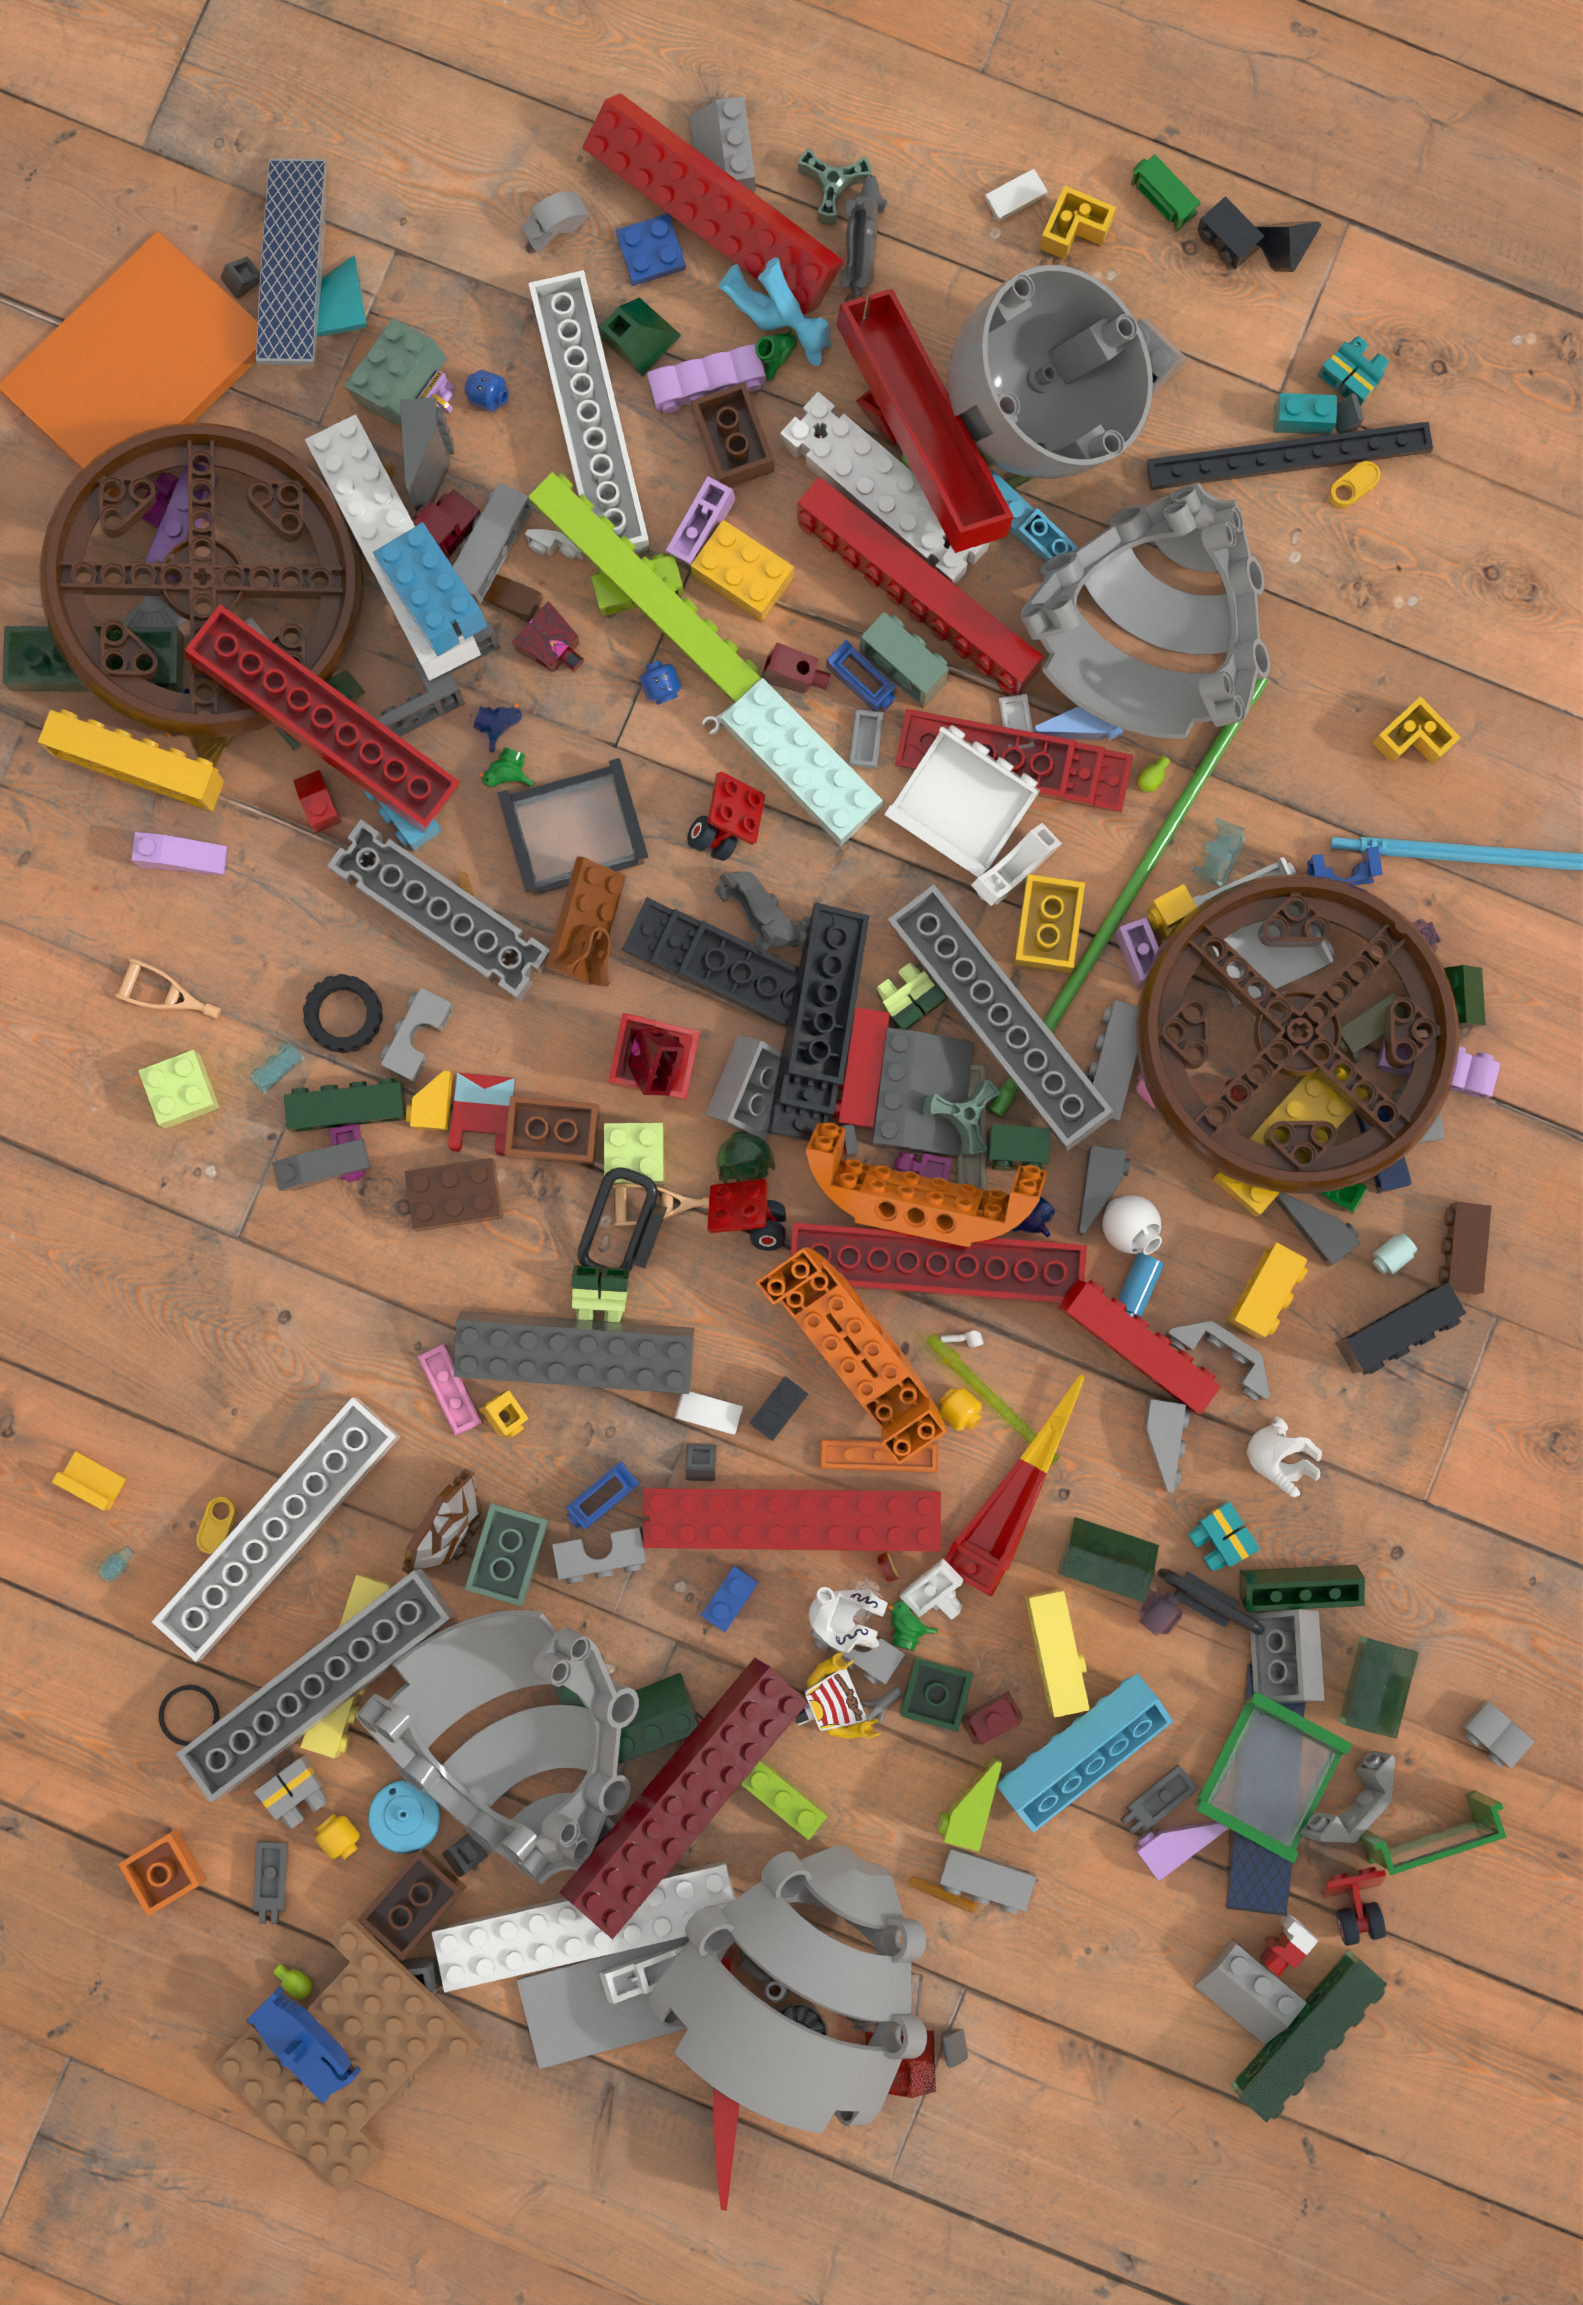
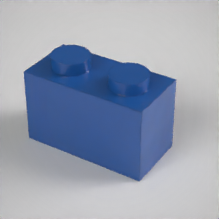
[700,1565,759,1632]

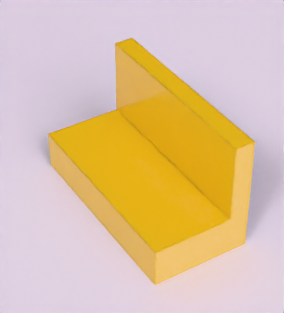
[52,1451,127,1511]

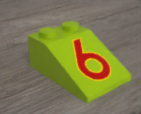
[937,1756,1002,1852]

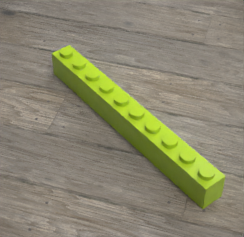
[528,472,761,703]

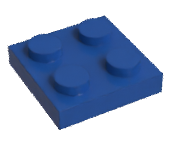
[615,213,686,286]

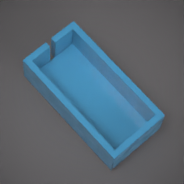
[372,522,487,656]

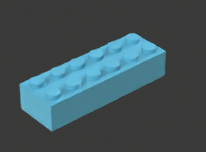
[996,1673,1173,1833]

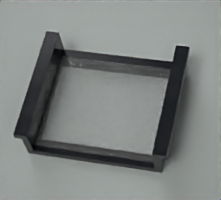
[497,758,649,895]

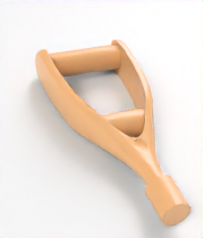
[115,959,221,1019]
[612,1183,709,1227]

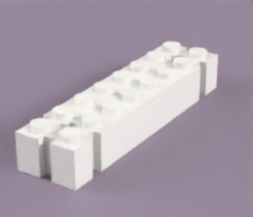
[780,392,990,585]

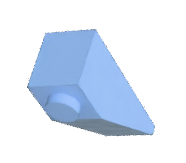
[1033,706,1123,740]

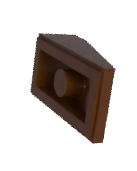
[483,574,543,622]

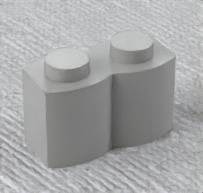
[1462,1700,1534,1769]

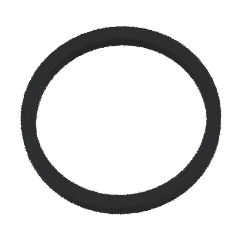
[159,1685,219,1746]

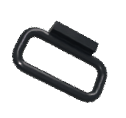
[577,1167,667,1276]
[1157,1568,1265,1635]

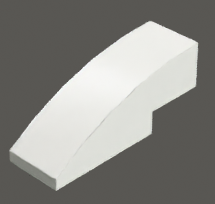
[599,1944,686,2004]

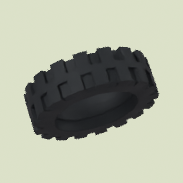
[303,974,383,1053]

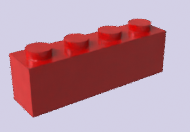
[834,1008,890,1130]

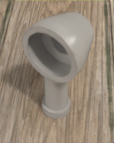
[738,1957,789,2003]

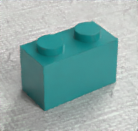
[1274,393,1337,435]

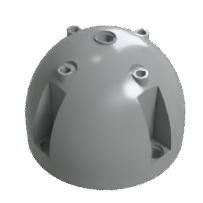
[948,265,1153,479]

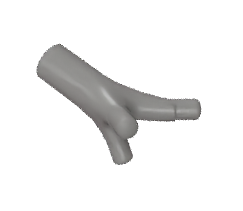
[862,1686,904,1723]

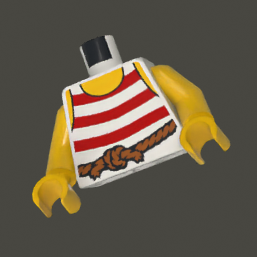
[796,1651,881,1739]

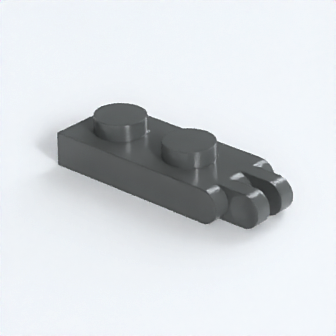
[1120,1764,1198,1834]
[254,1841,288,1924]

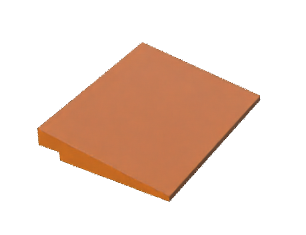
[0,231,258,498]

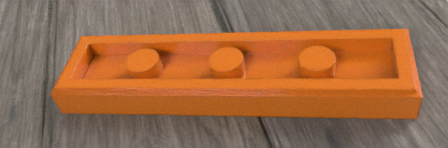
[820,1439,938,1473]

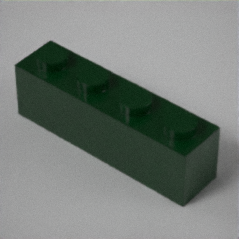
[284,1078,406,1132]
[1239,1565,1365,1612]

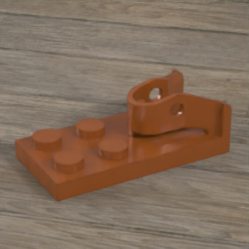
[545,857,626,987]

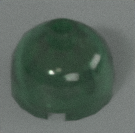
[716,1131,775,1183]

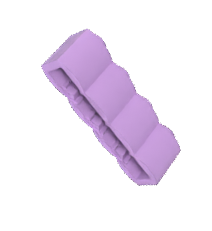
[647,344,766,414]
[1375,1034,1501,1099]

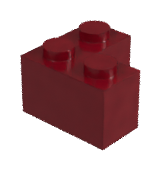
[413,489,481,559]

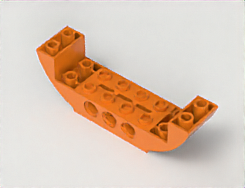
[806,1123,1048,1247]
[755,1247,947,1465]

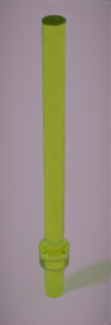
[926,1333,1059,1465]

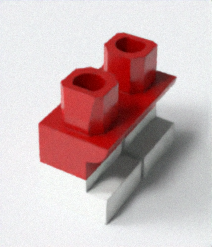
[1260,1912,1318,1976]

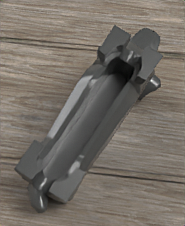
[840,175,888,297]
[714,871,810,954]

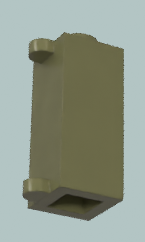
[1339,992,1406,1063]

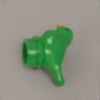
[756,330,797,381]
[479,747,534,788]
[887,1601,938,1651]

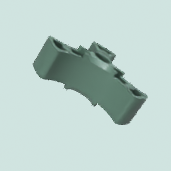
[798,148,872,225]
[923,1080,1000,1156]

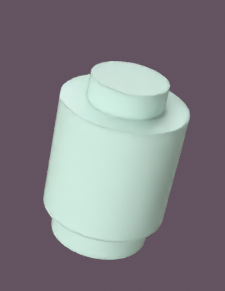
[1372,1233,1417,1275]

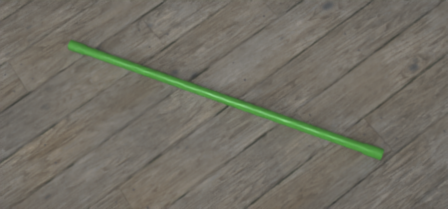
[988,678,1268,1118]

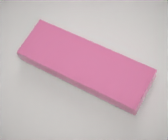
[418,1344,482,1436]

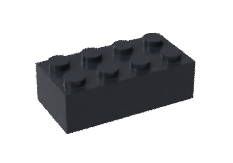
[1336,1282,1466,1375]

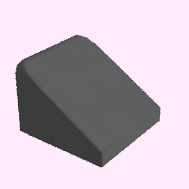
[221,257,260,298]
[1335,393,1364,434]
[686,1444,716,1481]
[442,1834,488,1877]
[941,2029,968,2068]

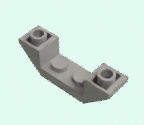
[1165,1321,1270,1402]
[1300,1751,1395,1843]

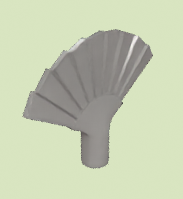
[121,581,186,638]

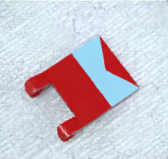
[448,1073,515,1156]

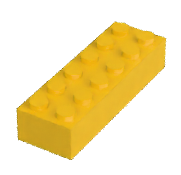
[38,709,224,812]
[1212,1053,1367,1218]

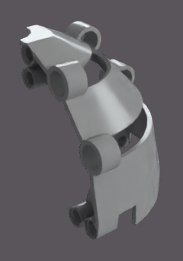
[1020,482,1270,739]
[356,1610,639,1884]
[648,1845,927,2134]

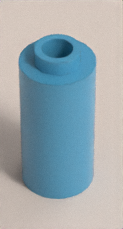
[1118,1253,1164,1317]

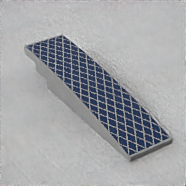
[256,158,327,365]

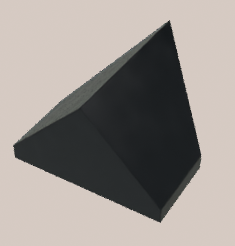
[1255,221,1322,272]

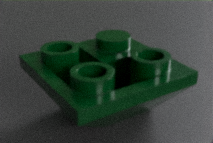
[599,297,681,377]

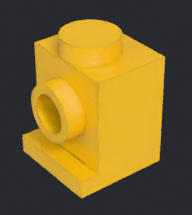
[478,1390,529,1438]

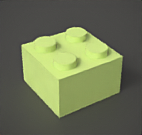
[139,1050,220,1129]
[604,1123,665,1185]

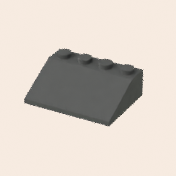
[400,397,454,512]
[873,1028,974,1157]

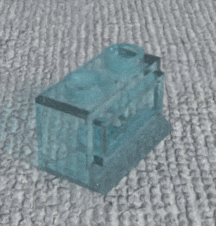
[1192,818,1246,887]

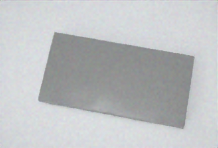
[517,1937,689,2069]

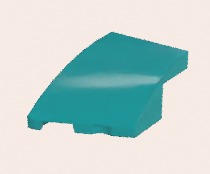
[317,255,368,337]

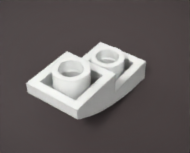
[525,529,585,560]
[674,1391,743,1435]

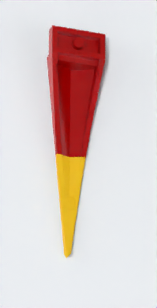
[944,1374,1085,1596]

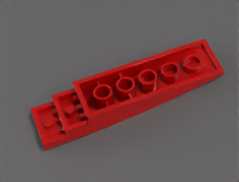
[895,709,1134,813]
[713,1948,741,2211]

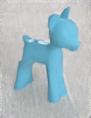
[718,257,832,366]

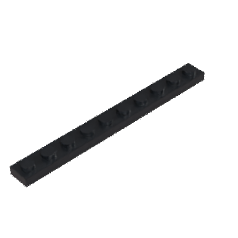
[1147,421,1433,490]

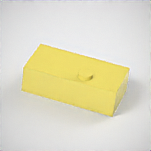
[1024,1588,1090,1718]

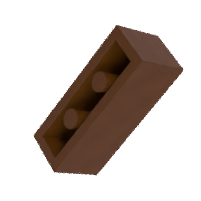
[1439,1202,1492,1295]

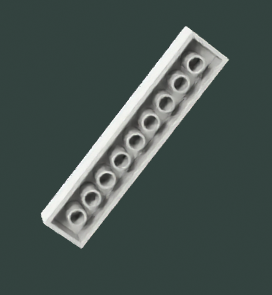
[529,270,650,554]
[305,414,481,681]
[152,1397,401,1662]
[432,1860,735,1992]

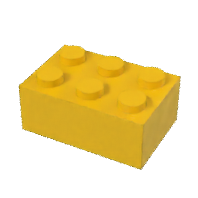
[691,520,794,622]
[1013,874,1085,973]
[1226,1242,1308,1340]

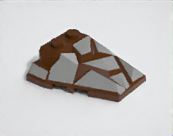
[402,1468,483,1574]

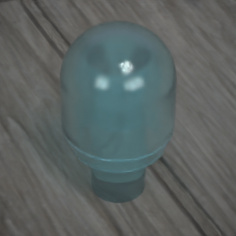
[98,1546,135,1583]

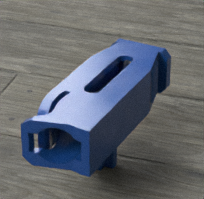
[246,1986,361,2103]

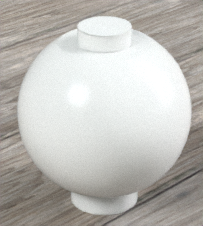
[1102,1195,1162,1255]

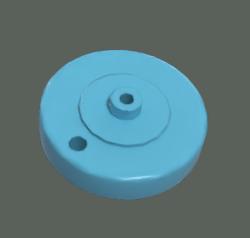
[368,1780,441,1854]

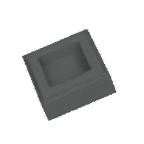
[842,1124,859,1158]

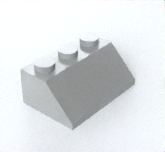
[689,96,755,192]
[705,1035,782,1141]
[1249,1609,1325,1703]
[1194,1938,1307,2045]

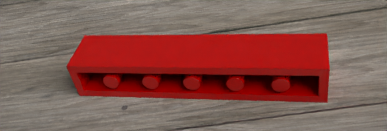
[1058,1280,1221,1415]

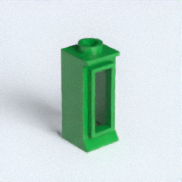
[1131,154,1201,232]

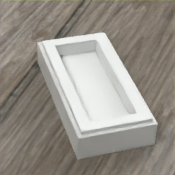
[985,169,1048,222]
[998,694,1034,749]

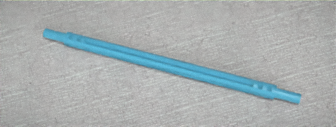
[1330,836,1583,871]

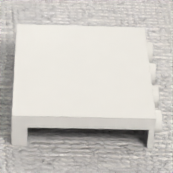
[884,725,1041,877]
[1192,857,1334,1008]

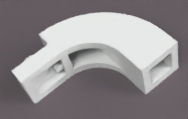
[971,823,1062,906]

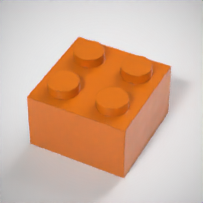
[118,1828,207,1917]

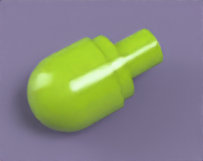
[1137,755,1171,793]
[273,1964,312,1999]

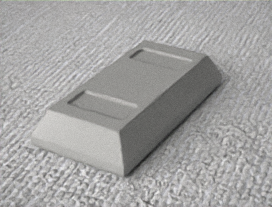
[849,709,884,769]

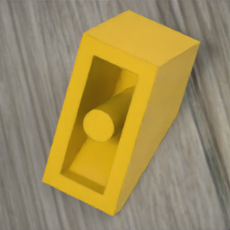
[406,1070,453,1132]

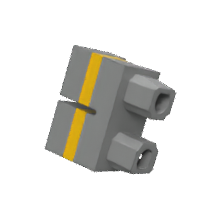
[254,1755,328,1829]

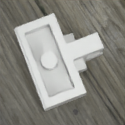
[900,1559,963,1620]

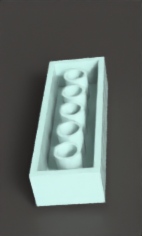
[721,678,883,847]

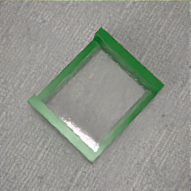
[1194,1691,1353,1864]
[1359,1791,1507,1876]

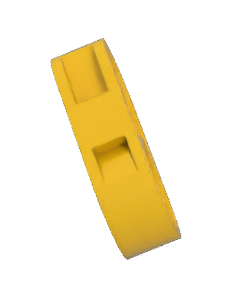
[1328,461,1381,509]
[196,1497,237,1554]

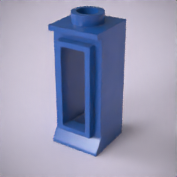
[826,640,896,712]
[566,1461,641,1530]

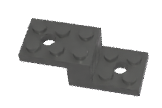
[376,622,500,737]

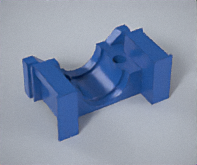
[1307,846,1383,886]

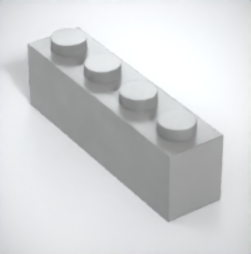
[451,482,534,605]
[1087,1000,1138,1124]

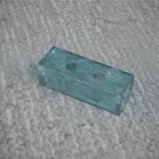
[250,1042,305,1093]

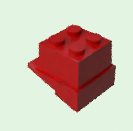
[608,1013,700,1100]

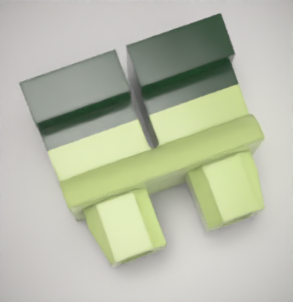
[876,963,947,1030]
[572,1265,630,1322]

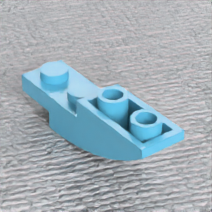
[990,470,1078,561]

